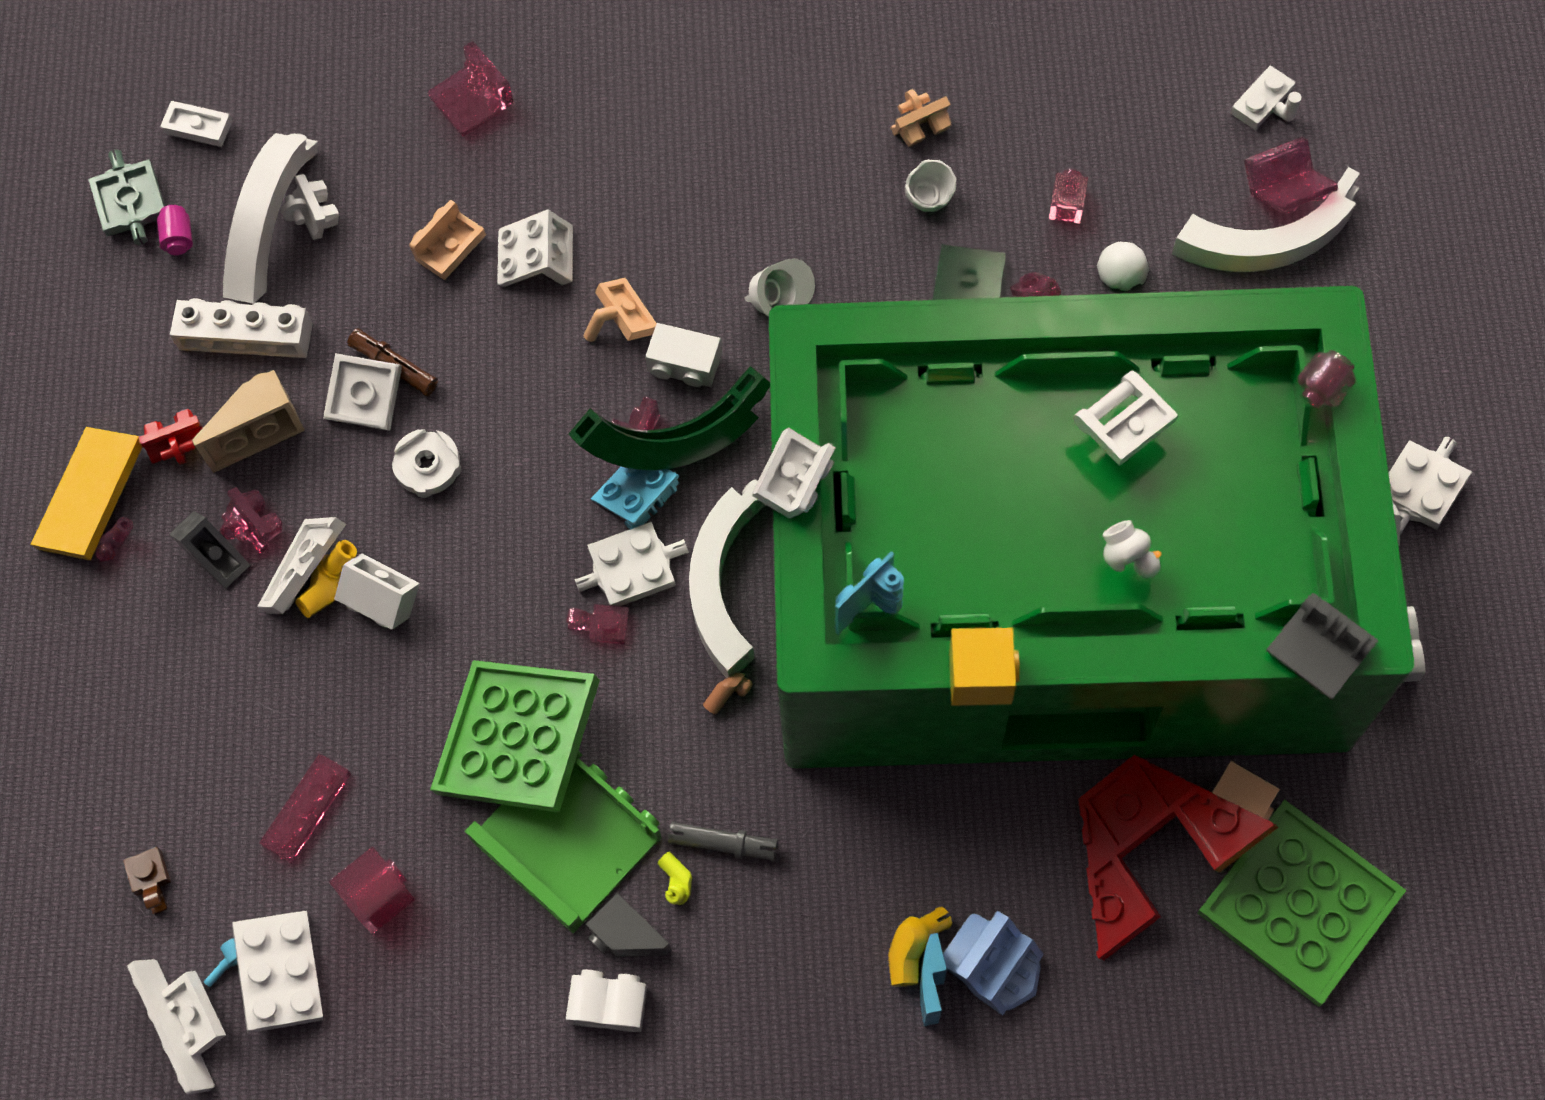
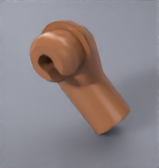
[703,672,753,715]

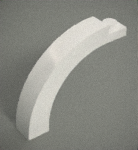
[223,133,318,304]
[1172,167,1360,272]
[689,479,766,678]

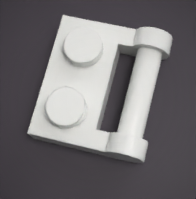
[1073,371,1178,466]

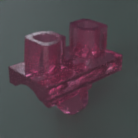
[220,487,282,554]

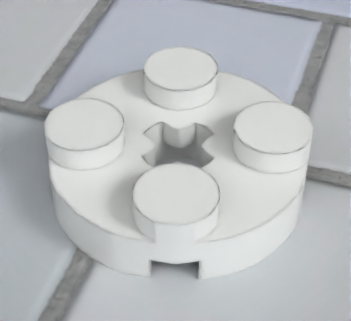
[392,429,461,498]

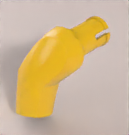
[295,540,357,618]
[888,907,952,987]

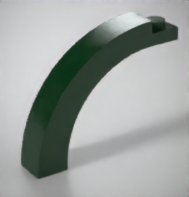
[568,366,770,470]

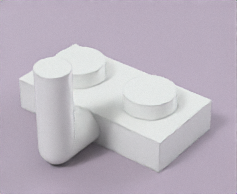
[1230,65,1301,131]

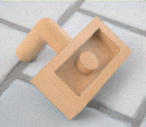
[584,278,657,342]

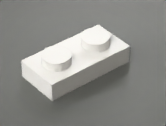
[160,101,233,147]

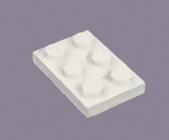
[232,910,323,1034]

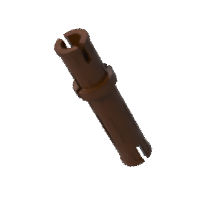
[347,328,438,396]

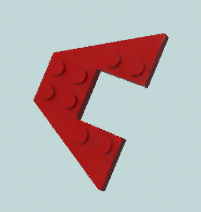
[1078,755,1279,960]

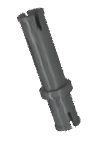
[668,821,778,862]

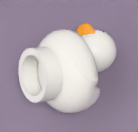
[1103,520,1162,578]

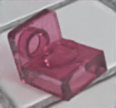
[611,396,660,430]

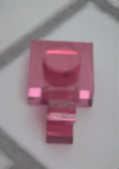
[567,604,629,645]

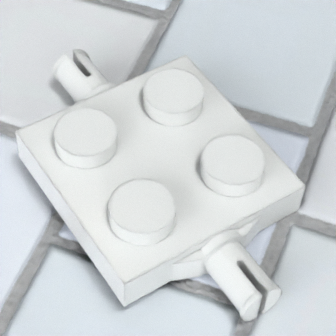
[1389,437,1472,535]
[574,522,689,609]

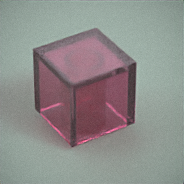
[328,846,415,934]

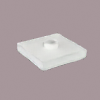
[323,353,402,431]

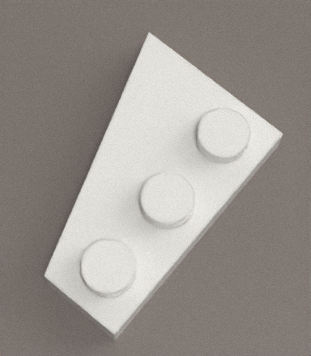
[257,517,346,614]

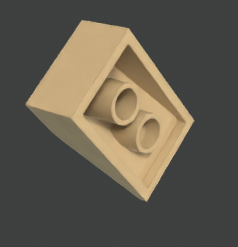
[192,370,305,473]

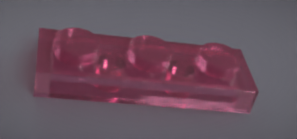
[259,753,351,864]

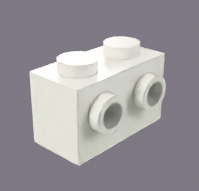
[645,323,722,387]
[334,554,420,629]

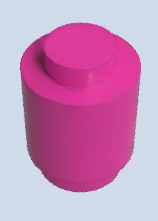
[157,205,193,255]

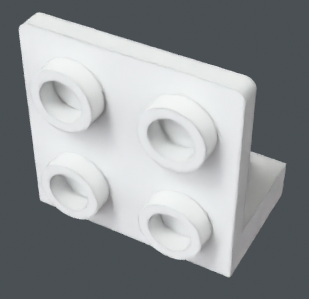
[498,209,573,287]

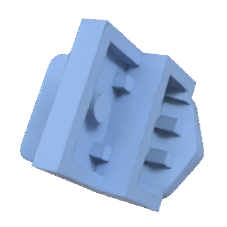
[943,911,1044,1015]

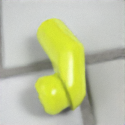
[657,852,692,905]

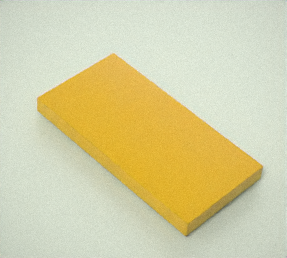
[31,427,142,560]

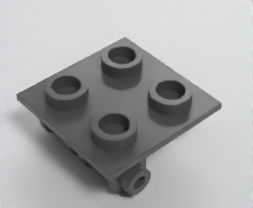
[1266,593,1379,700]

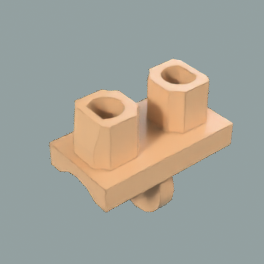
[890,89,952,147]

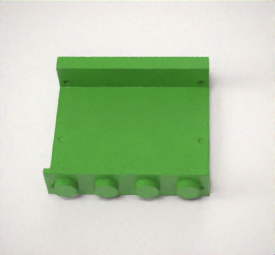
[465,750,662,934]

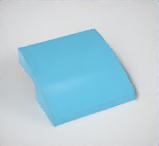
[920,933,947,1026]

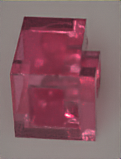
[1049,169,1088,224]

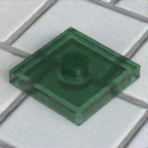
[932,244,1006,300]

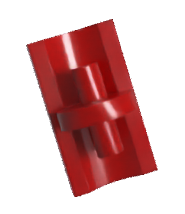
[139,409,203,465]

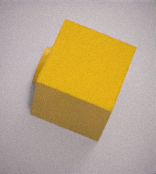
[949,628,1020,705]

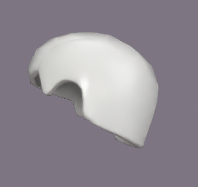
[905,160,956,212]
[1097,242,1149,291]

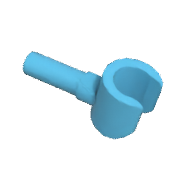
[204,939,238,987]

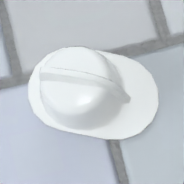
[744,258,815,317]

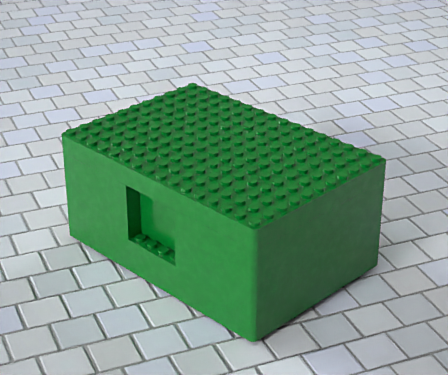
[769,286,1415,768]

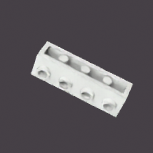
[170,298,313,358]

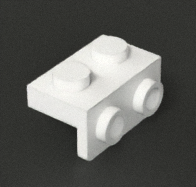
[751,428,835,519]

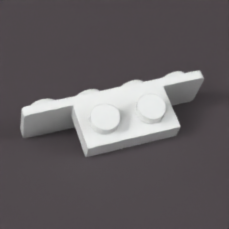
[127,959,226,1095]

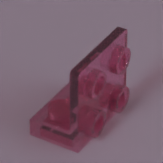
[428,41,514,136]
[1244,137,1338,213]

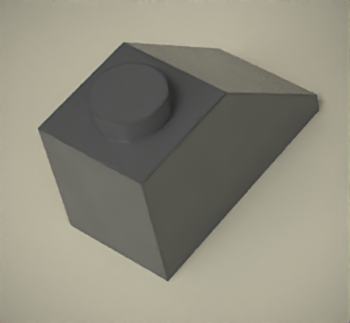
[169,511,250,588]
[586,893,672,957]

